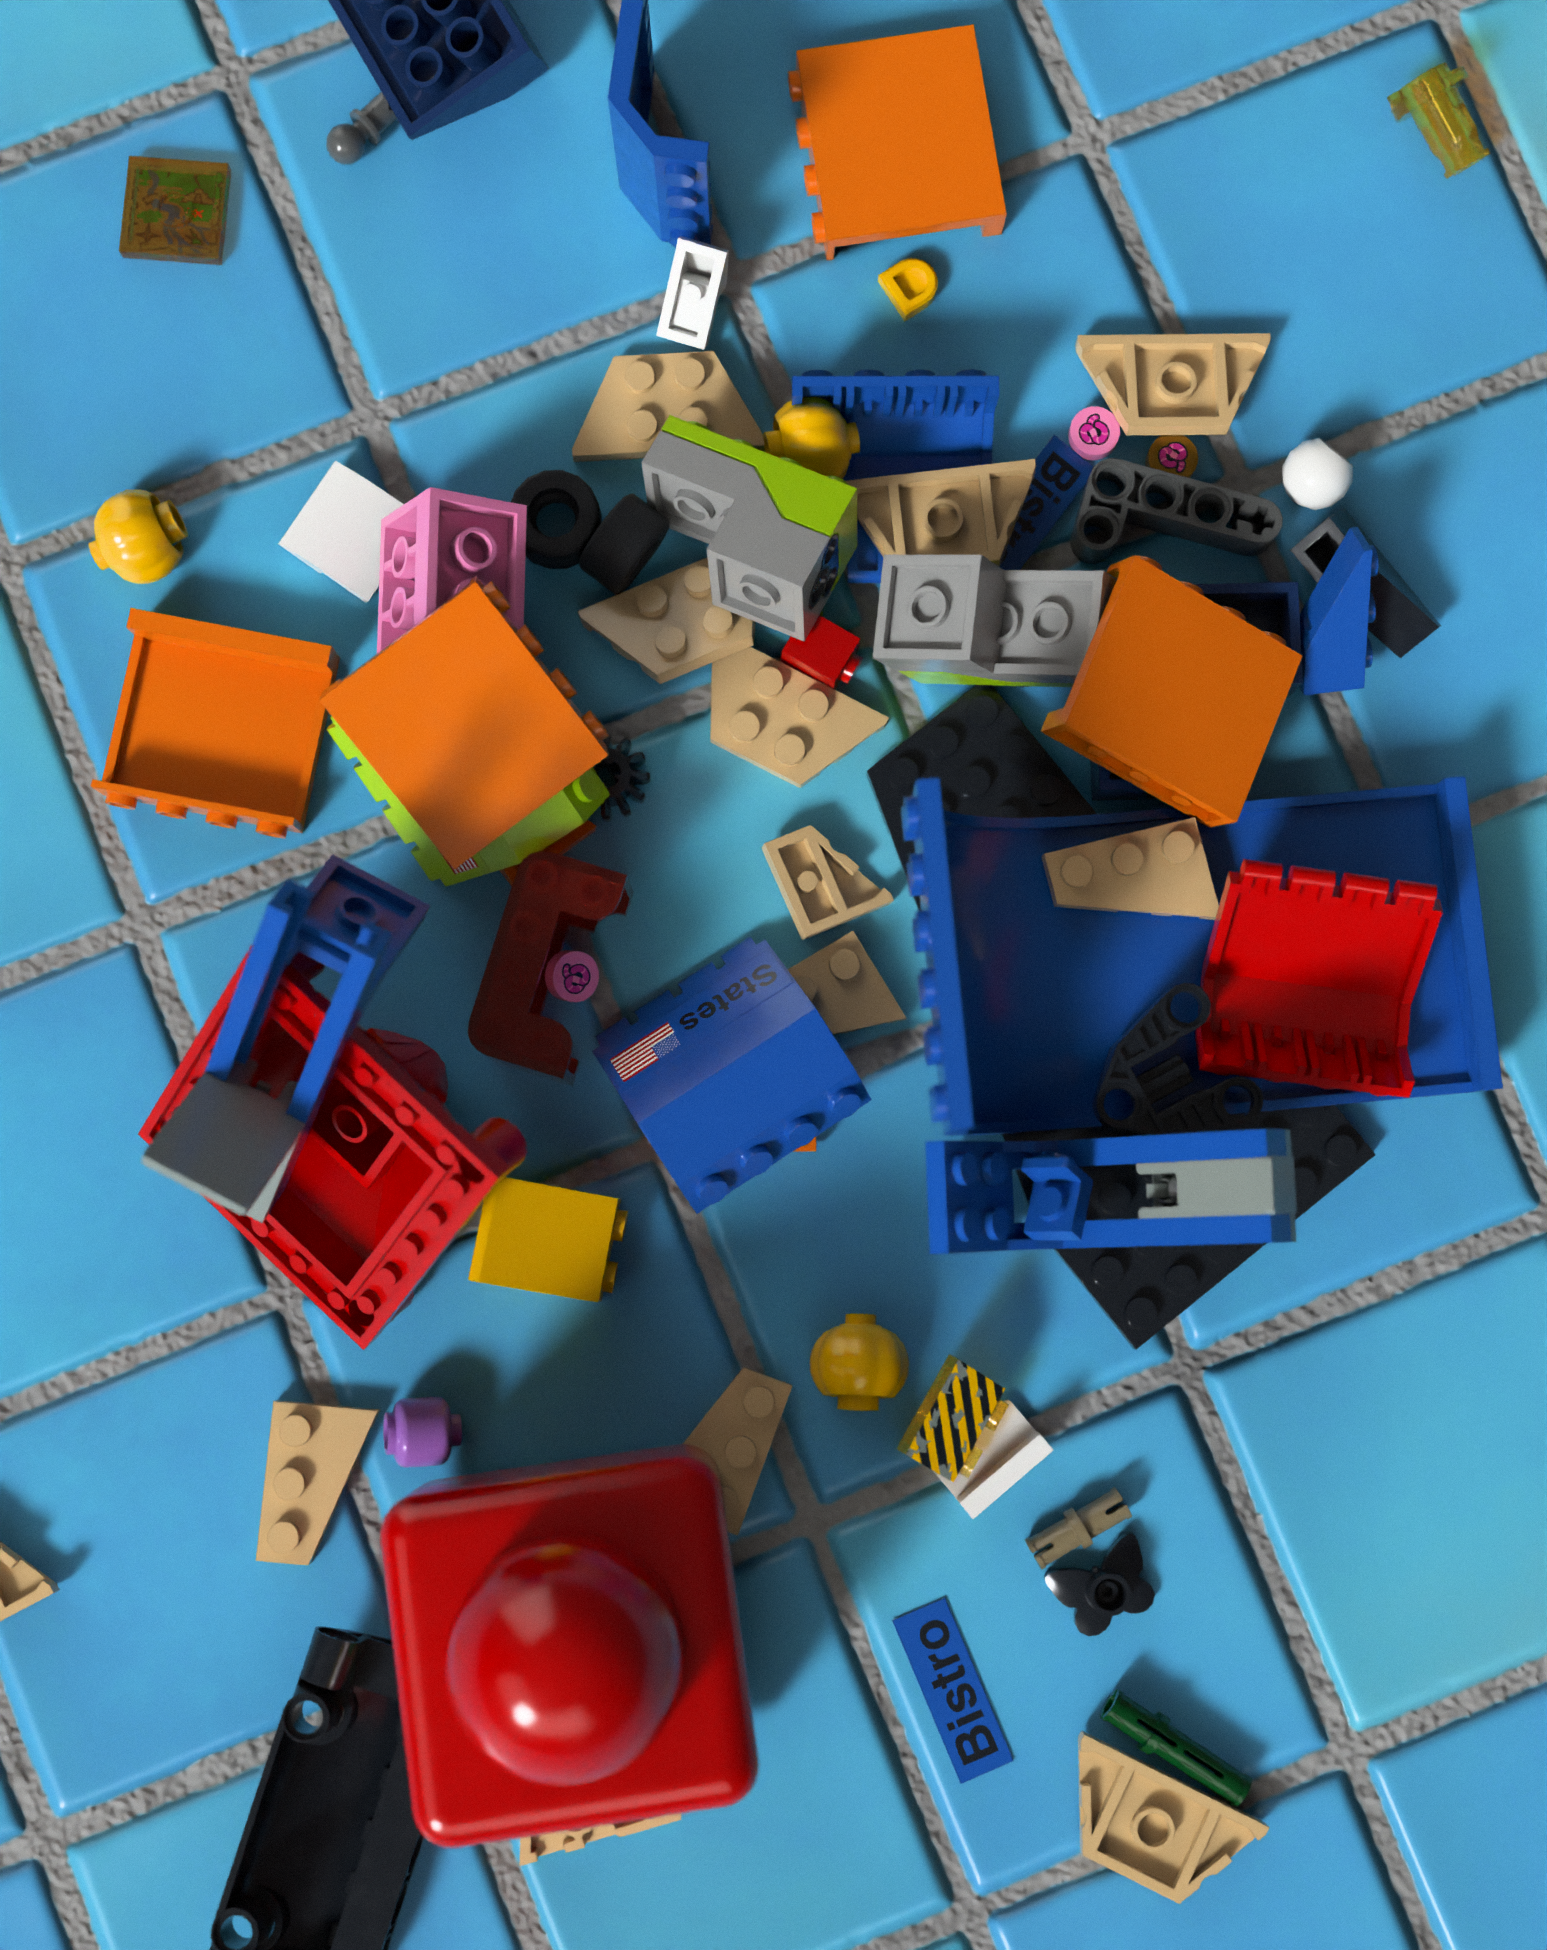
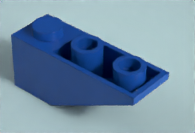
[1299,527,1379,696]

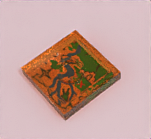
[119,156,232,265]

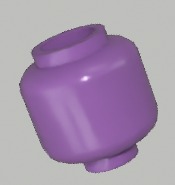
[383,1397,462,1468]

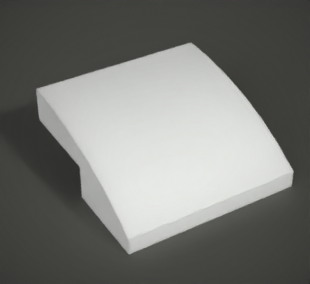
[278,461,404,602]

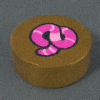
[1145,435,1198,478]

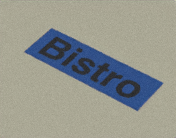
[999,435,1093,570]
[892,1598,1014,1784]

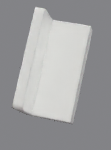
[934,1399,1053,1519]

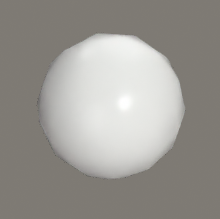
[1282,438,1353,510]

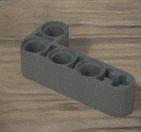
[1070,458,1283,564]

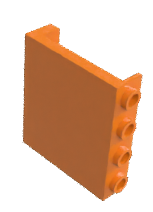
[788,24,1007,261]
[1040,555,1302,828]
[319,576,609,870]
[91,608,340,838]

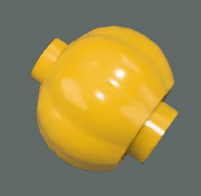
[763,397,860,479]
[88,489,188,584]
[810,1313,909,1411]

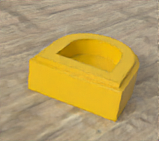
[878,258,938,322]

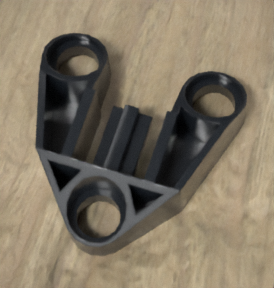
[1092,983,1263,1136]

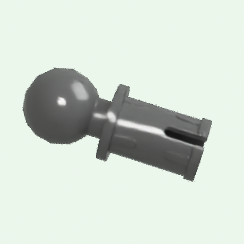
[326,92,397,165]

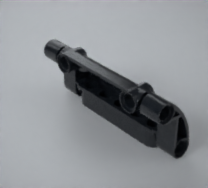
[209,1626,424,1950]

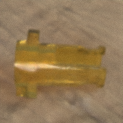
[1387,62,1491,179]

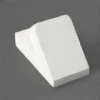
[656,236,729,350]

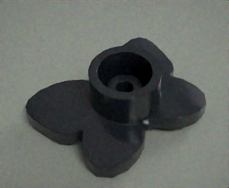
[1044,1532,1155,1636]

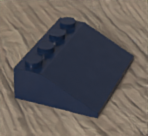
[328,0,549,140]

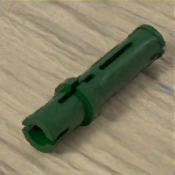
[1100,1689,1252,1807]

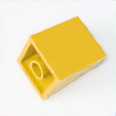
[468,1177,628,1303]

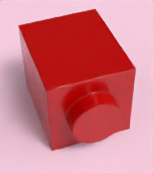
[781,615,863,690]

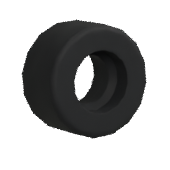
[511,470,602,569]
[579,494,670,595]

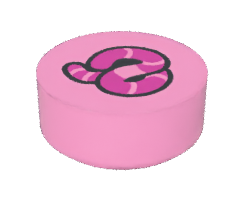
[1068,406,1120,461]
[545,950,599,1002]

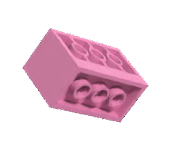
[377,487,527,654]

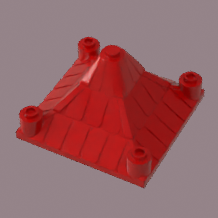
[138,945,527,1350]

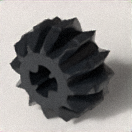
[593,733,650,822]

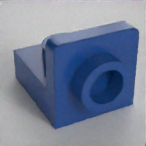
[1020,1152,1093,1240]

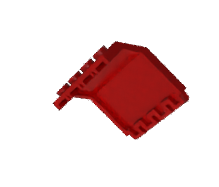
[1195,859,1443,1098]

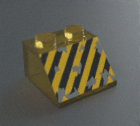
[896,1354,1009,1482]

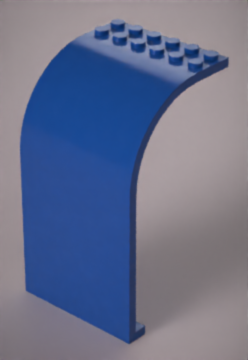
[902,776,1503,1136]

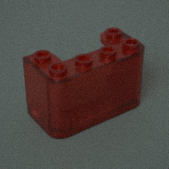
[467,851,634,1087]

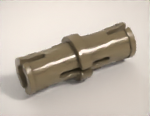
[1024,1487,1132,1570]

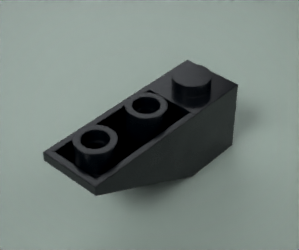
[1290,509,1441,658]

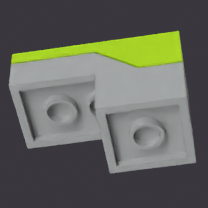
[641,415,857,642]
[872,555,1117,687]

